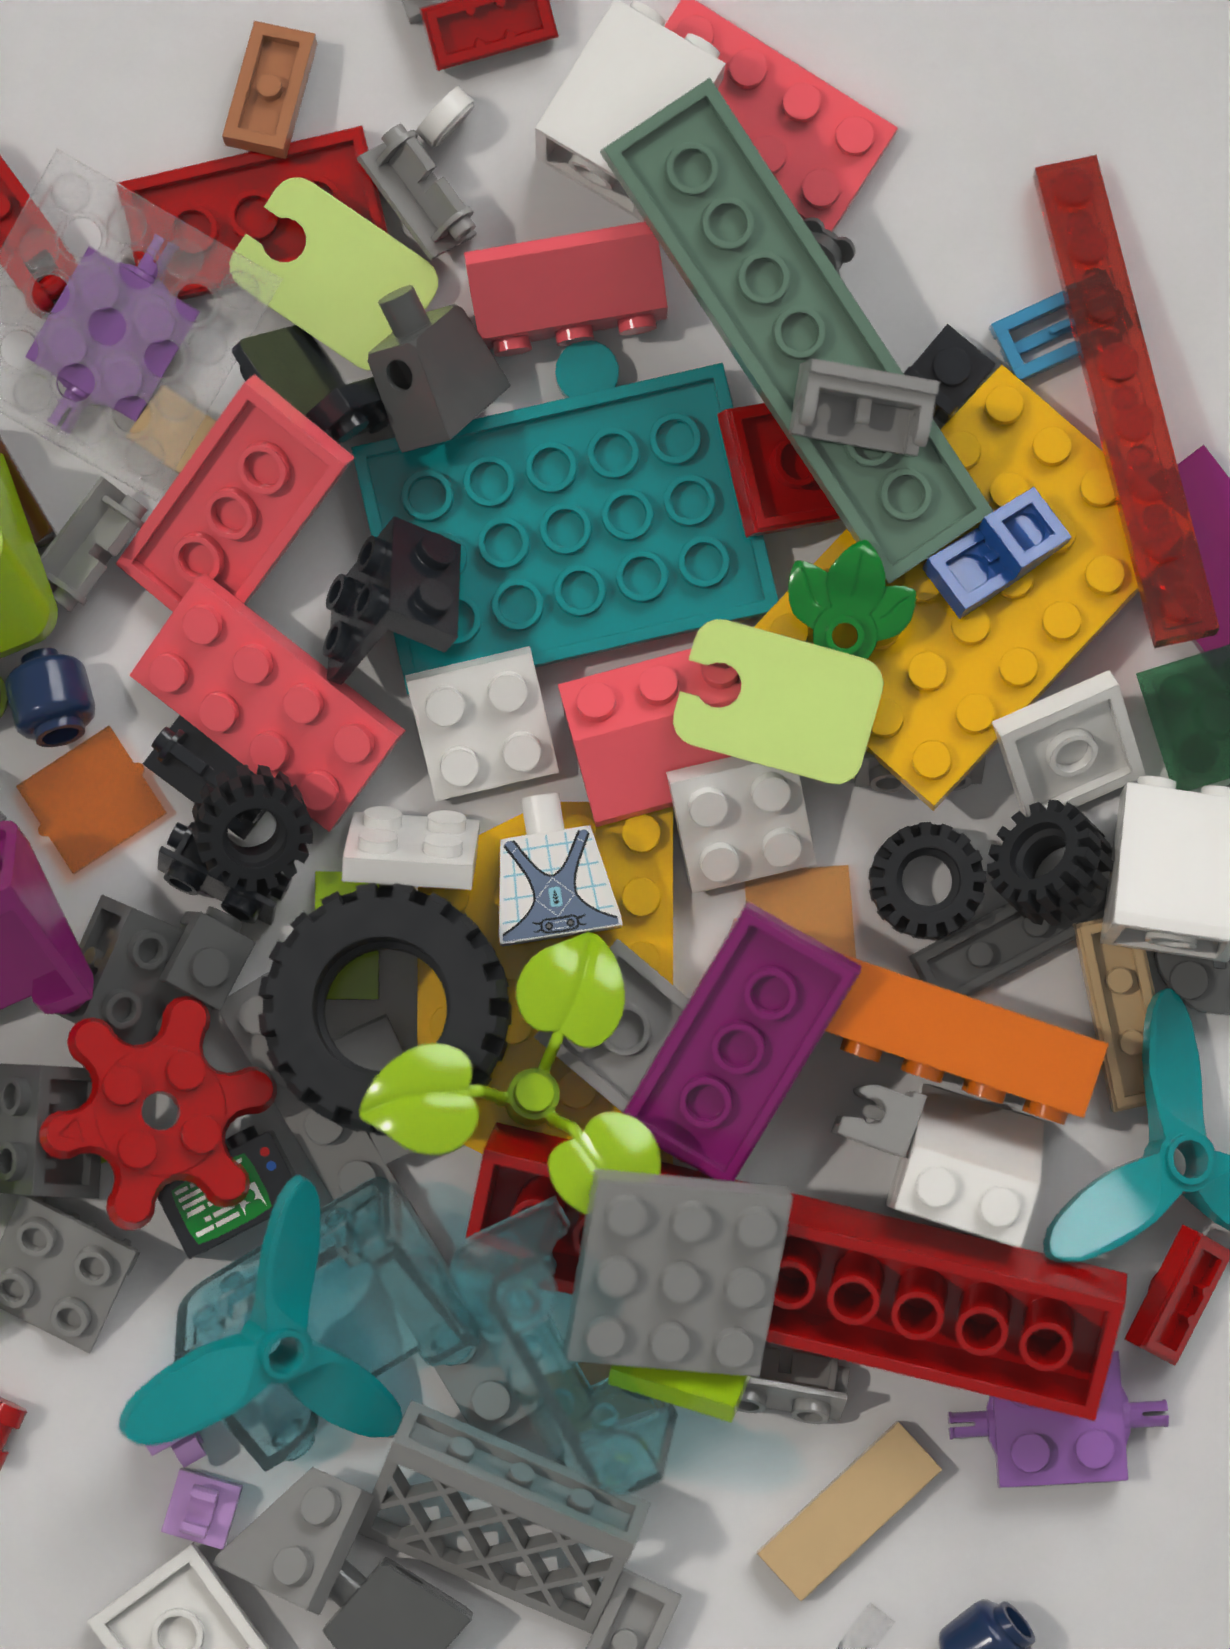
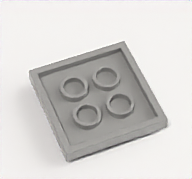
[563,1169,793,1377]

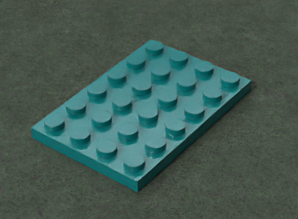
[351,363,779,697]

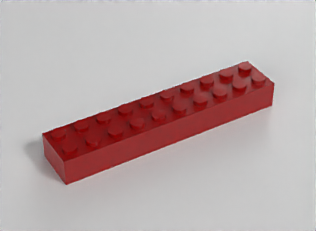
[460,1122,1127,1421]

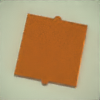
[16,725,167,874]
[744,865,856,959]

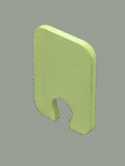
[230,178,438,370]
[673,619,883,784]

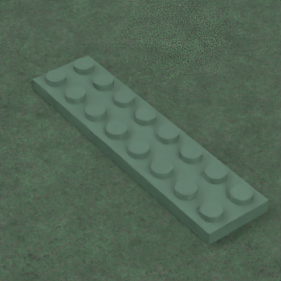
[600,78,993,584]

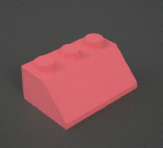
[464,221,668,357]
[558,648,741,827]

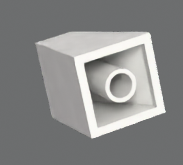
[535,0,726,222]
[1100,776,1230,963]
[885,1084,1045,1248]

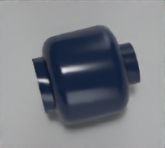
[5,648,95,747]
[939,1599,1035,1649]

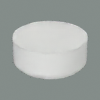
[415,86,475,147]

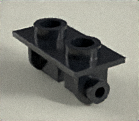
[143,715,266,840]
[157,822,293,925]

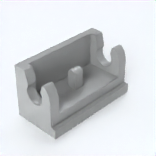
[789,358,940,457]
[831,1085,927,1158]

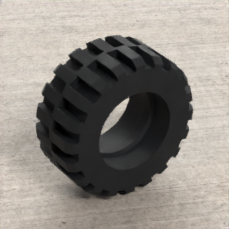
[258,883,512,1136]

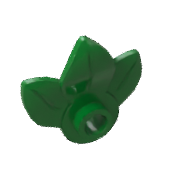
[788,540,916,659]

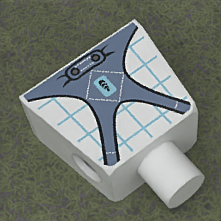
[499,793,622,947]

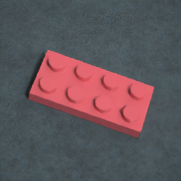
[664,0,898,232]
[116,374,355,612]
[129,573,406,832]

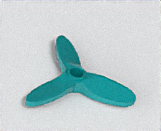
[1043,988,1230,1263]
[118,1175,403,1446]

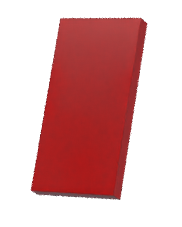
[117,125,388,300]

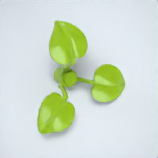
[359,932,661,1215]

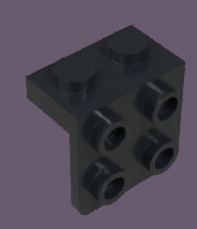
[232,325,390,444]
[323,516,461,685]

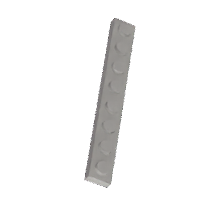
[218,972,536,1436]

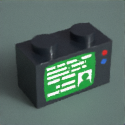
[157,1125,296,1259]

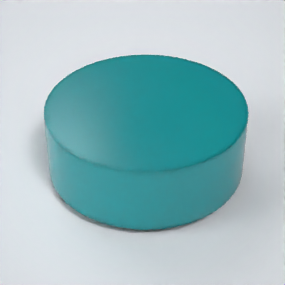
[555,340,619,398]

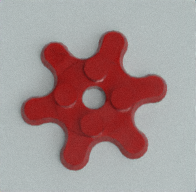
[39,996,277,1231]

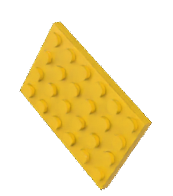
[754,365,1192,811]

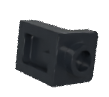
[903,324,996,425]

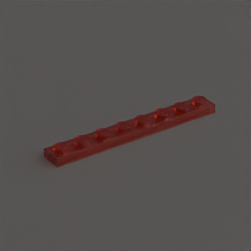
[1033,155,1220,648]

